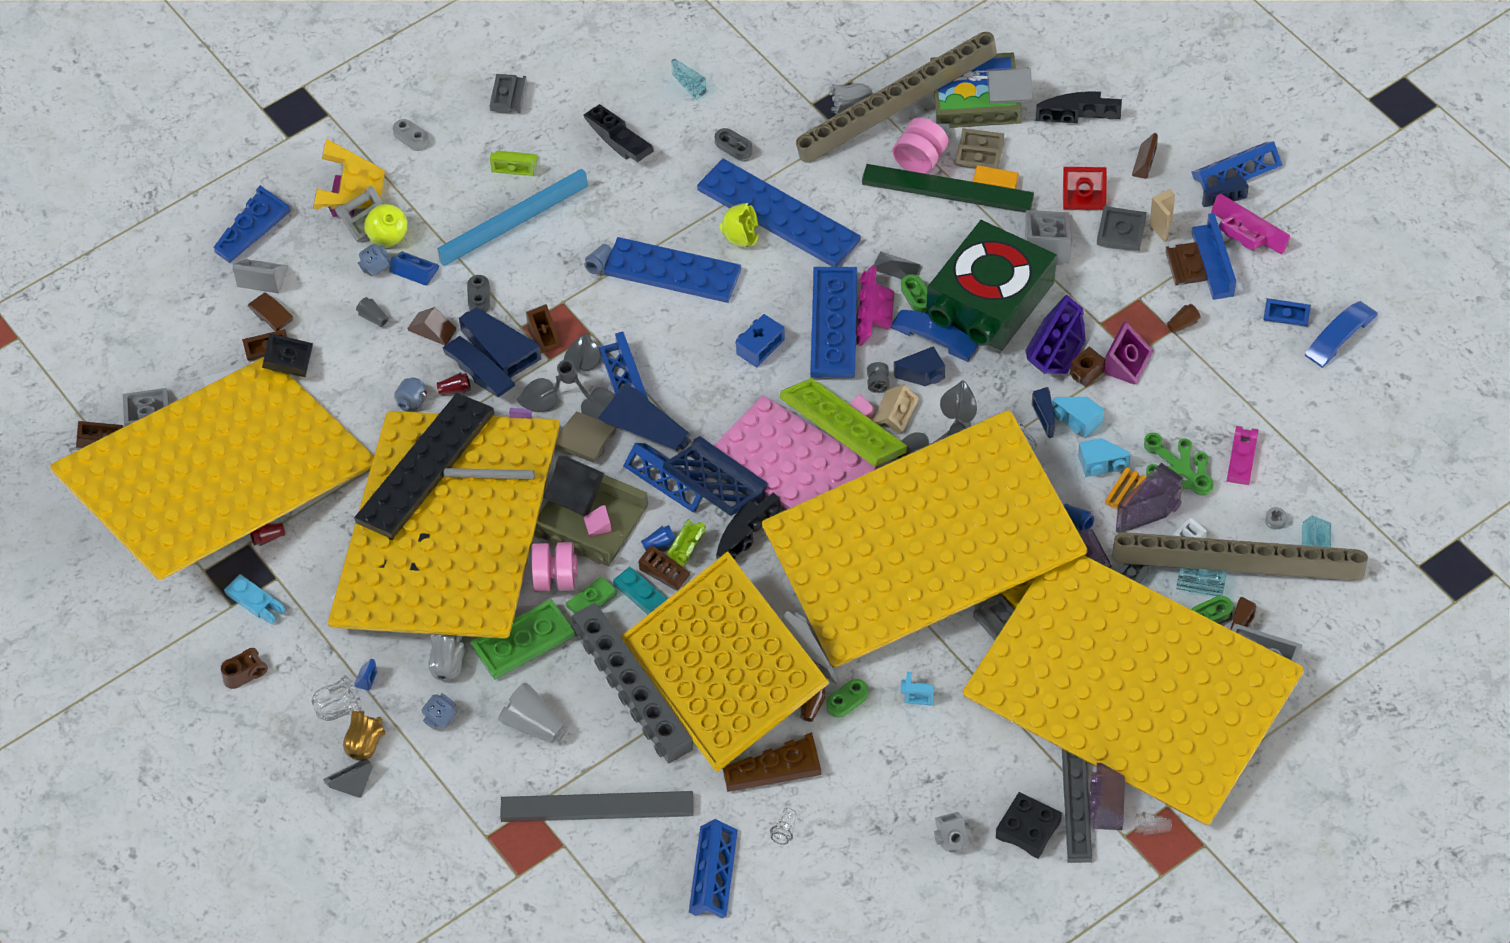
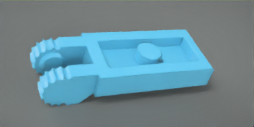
[224,574,286,624]

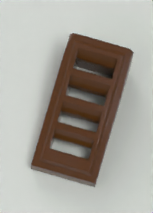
[76,421,123,448]
[638,545,690,591]
[1230,597,1256,630]

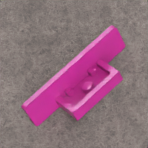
[1211,194,1290,254]
[856,265,894,346]

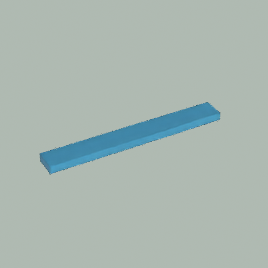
[437,169,588,266]

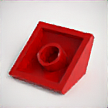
[1063,167,1107,210]

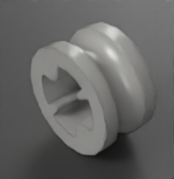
[1265,507,1287,530]

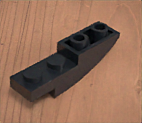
[1036,91,1122,123]
[583,104,654,163]
[716,492,780,560]

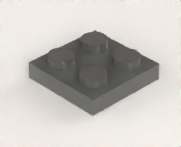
[1097,206,1147,251]

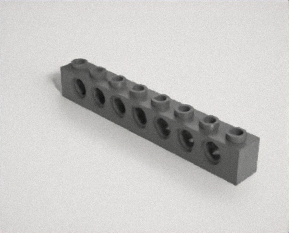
[571,602,693,764]

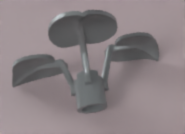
[517,333,615,420]
[898,380,977,459]

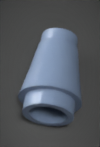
[584,244,612,274]

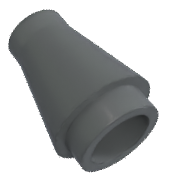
[356,297,389,328]

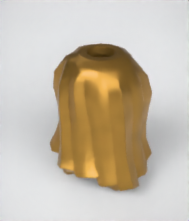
[343,710,386,760]

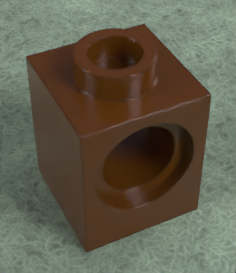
[1070,346,1106,387]

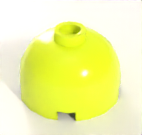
[720,203,759,247]
[364,204,408,248]

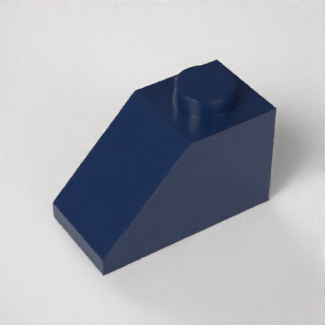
[894,346,945,386]

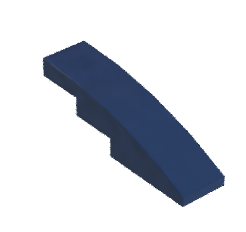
[442,336,516,398]

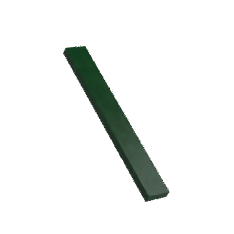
[862,164,1034,212]

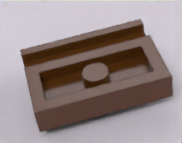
[1165,242,1207,286]

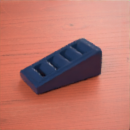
[1202,174,1249,207]
[1031,387,1055,438]

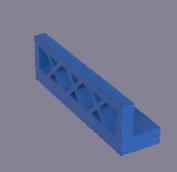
[1191,141,1282,191]
[1191,213,1236,300]
[599,331,648,400]
[623,443,714,512]
[688,819,738,918]

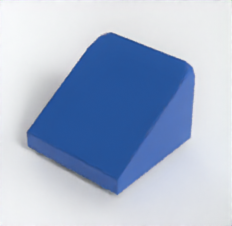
[354,659,378,691]

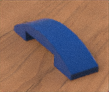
[1305,301,1378,368]
[890,310,978,362]

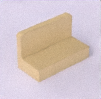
[1150,189,1175,241]
[872,384,919,434]

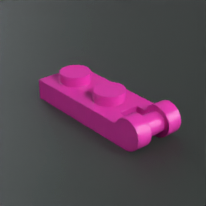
[1226,426,1259,485]

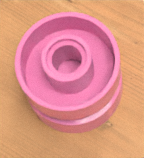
[892,118,949,174]
[532,542,578,592]

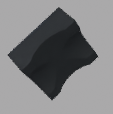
[543,456,605,516]
[995,792,1062,859]

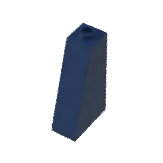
[459,307,541,378]
[598,383,691,452]

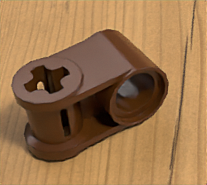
[221,648,268,689]

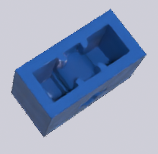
[735,314,785,368]

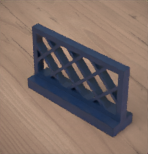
[662,436,768,516]

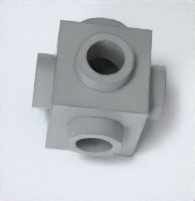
[934,812,971,852]

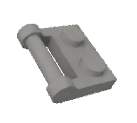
[335,186,384,241]

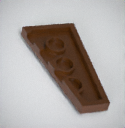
[722,732,821,792]

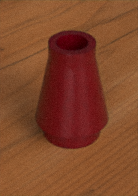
[437,372,471,395]
[250,522,285,546]

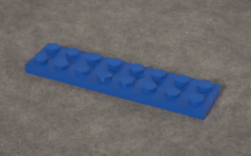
[697,158,861,267]

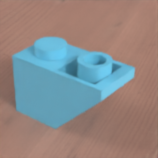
[1052,397,1104,438]
[1078,438,1131,477]

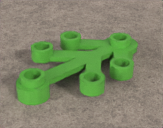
[1144,433,1214,495]

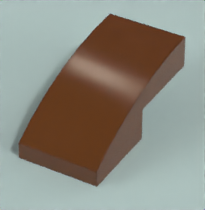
[248,292,293,331]

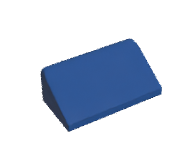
[389,251,439,285]
[1263,298,1311,327]

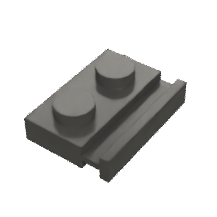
[489,74,527,113]
[973,595,1014,640]

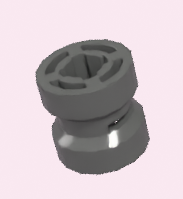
[867,362,889,393]

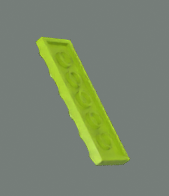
[779,378,907,467]

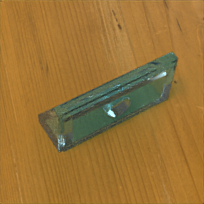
[1302,515,1331,547]

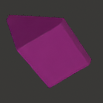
[1104,322,1154,385]

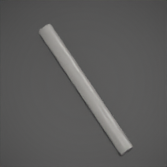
[444,468,535,479]

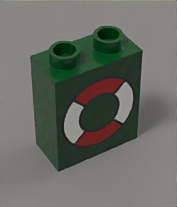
[926,220,1057,351]

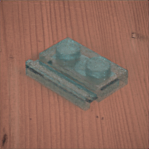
[1176,568,1227,596]

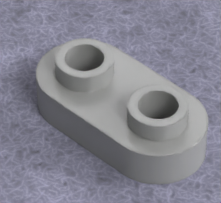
[393,119,430,151]

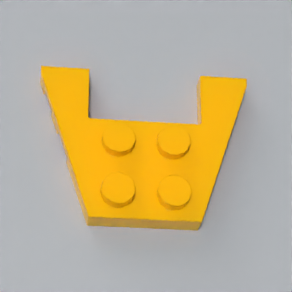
[313,139,385,209]

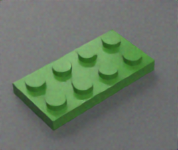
[471,599,575,680]

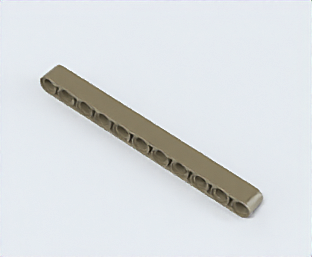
[796,32,997,162]
[1112,532,1368,580]

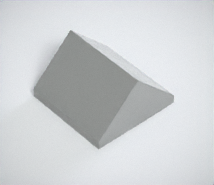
[986,67,1032,104]
[233,259,288,293]

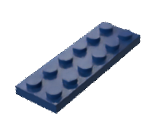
[604,237,741,303]
[810,267,857,378]

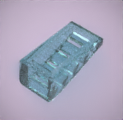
[671,59,707,100]

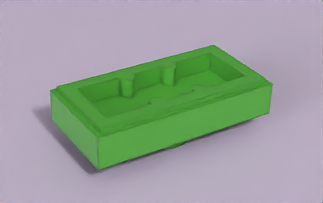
[566,576,617,613]

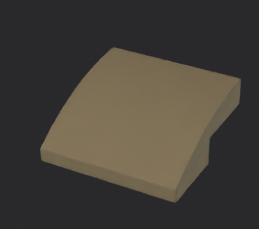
[955,128,1004,169]
[555,411,616,462]

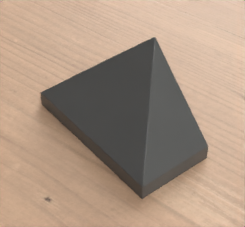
[873,251,921,279]
[323,759,373,798]

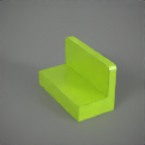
[490,151,537,176]

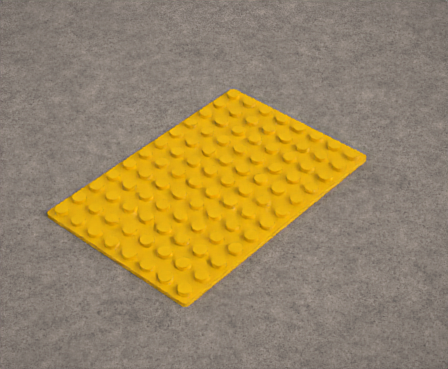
[50,357,374,580]
[762,410,1087,668]
[328,411,560,638]
[963,555,1304,825]

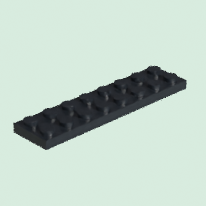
[354,393,495,539]

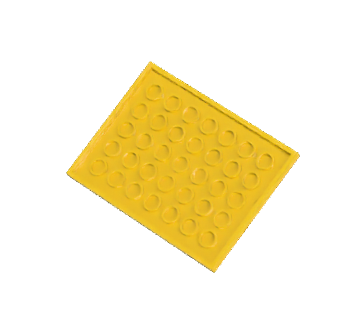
[621,551,830,772]

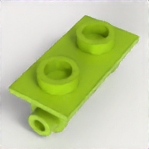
[666,519,706,567]

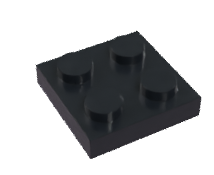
[262,333,313,377]

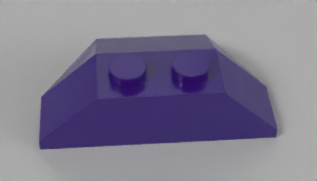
[1025,295,1086,374]

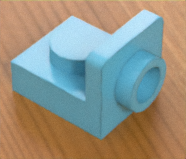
[900,672,934,706]

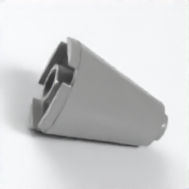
[498,683,566,743]

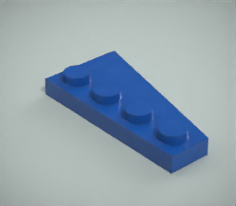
[213,185,291,263]

